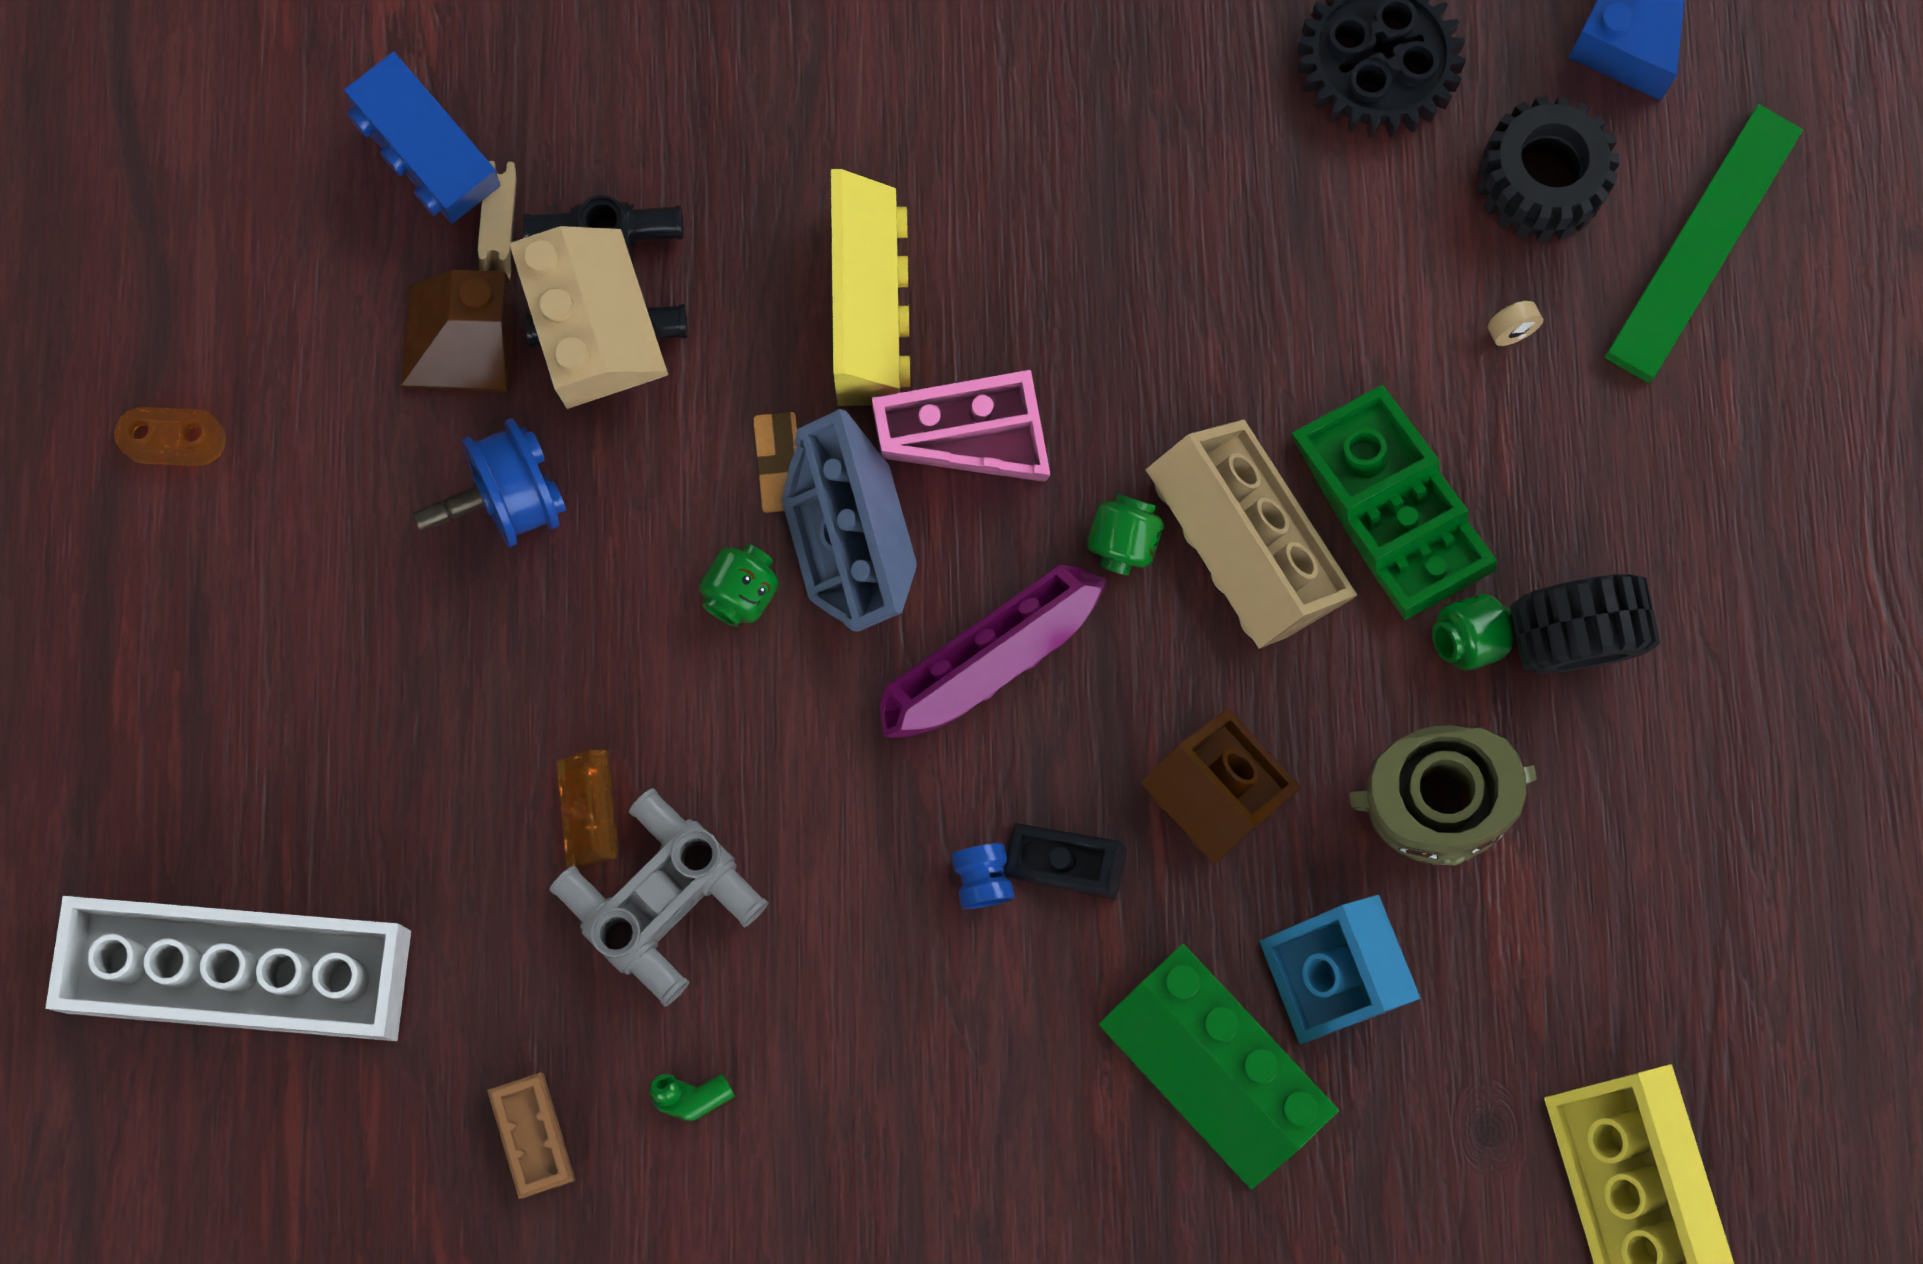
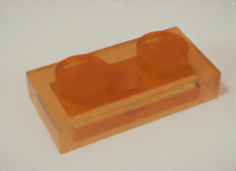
[557,750,617,868]

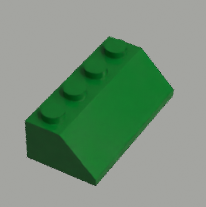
[1098,944,1340,1190]

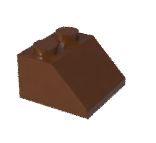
[1141,708,1301,864]

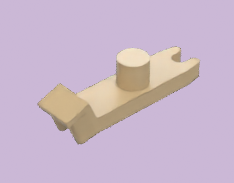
[478,161,517,280]

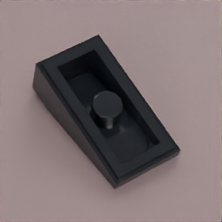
[1004,823,1127,900]

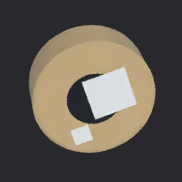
[1487,301,1544,346]

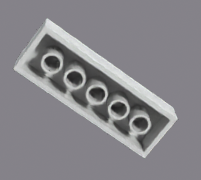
[45,896,411,1041]

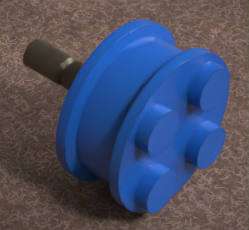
[412,418,566,548]

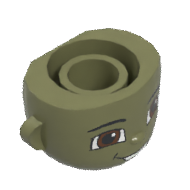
[1349,725,1537,866]

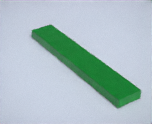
[1604,104,1804,384]

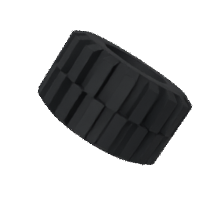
[1476,96,1620,242]
[1510,574,1660,674]

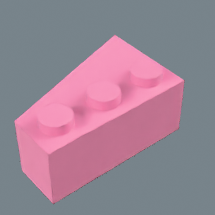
[872,370,1050,482]

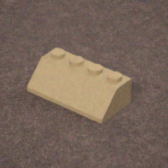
[1145,419,1357,649]

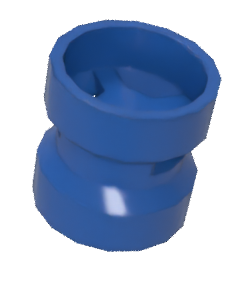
[951,843,1015,909]

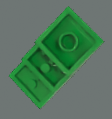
[1292,385,1497,620]

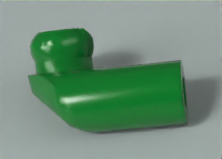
[649,1073,736,1121]

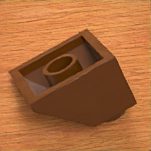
[401,270,515,392]

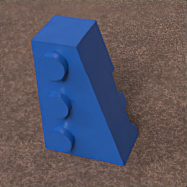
[1568,0,1684,101]
[344,51,501,224]

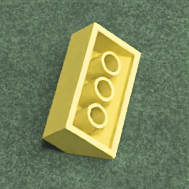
[831,169,911,406]
[1544,1064,1734,1264]

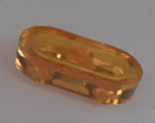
[114,407,226,466]

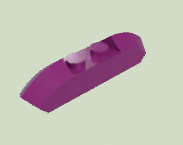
[880,564,1107,738]

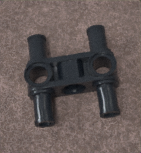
[523,195,688,347]

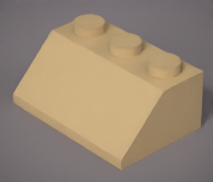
[509,226,668,409]

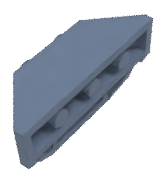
[782,409,917,631]

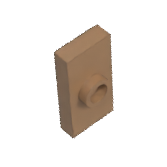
[487,1072,575,1199]

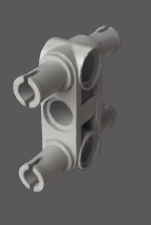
[549,788,769,1007]

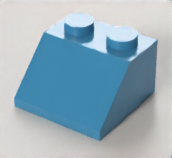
[1259,895,1421,1044]

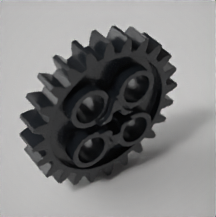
[1297,0,1466,138]

